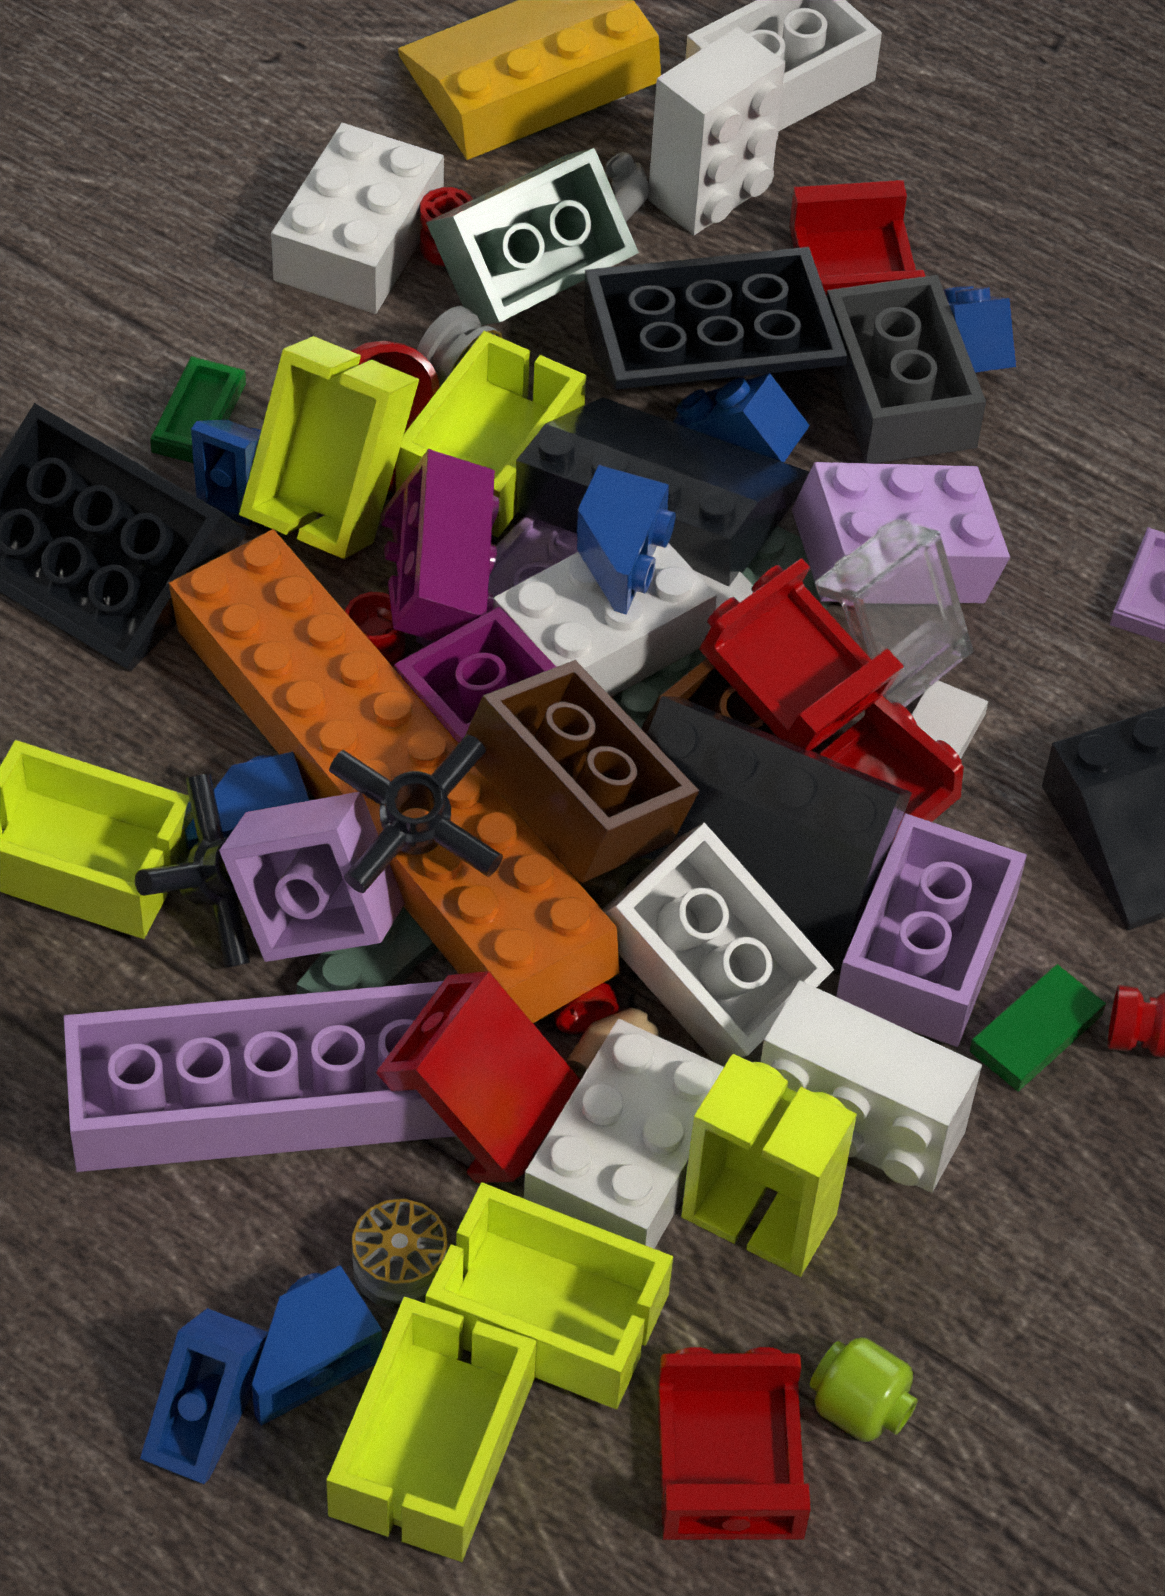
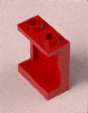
[789,180,925,297]
[699,558,904,751]
[820,696,964,858]
[375,971,581,1183]
[657,1347,811,1540]

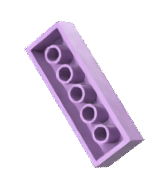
[64,981,456,1172]

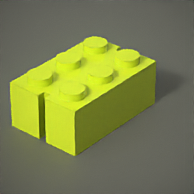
[396,331,586,538]
[239,336,419,559]
[0,740,193,939]
[681,1053,857,1277]
[425,1182,673,1410]
[326,1296,537,1562]

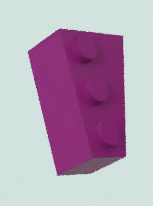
[380,449,499,641]

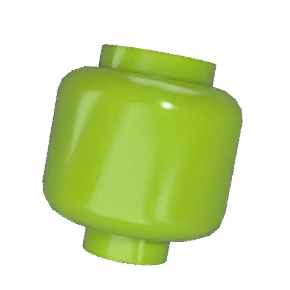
[809,1337,918,1442]

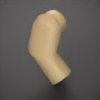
[566,1008,658,1080]

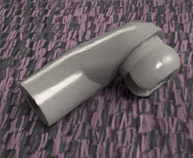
[605,152,650,222]

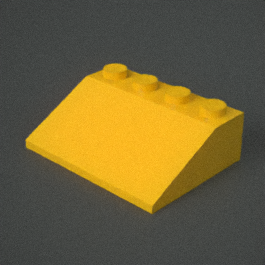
[398,0,661,160]

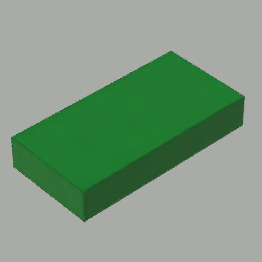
[150,356,246,463]
[969,964,1106,1092]

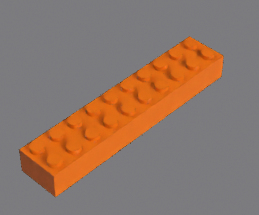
[169,529,620,1023]

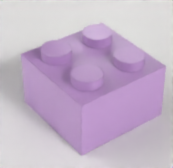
[219,792,405,962]

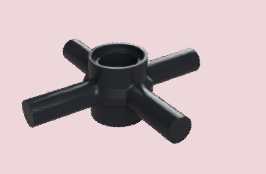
[329,734,503,893]
[135,774,250,968]

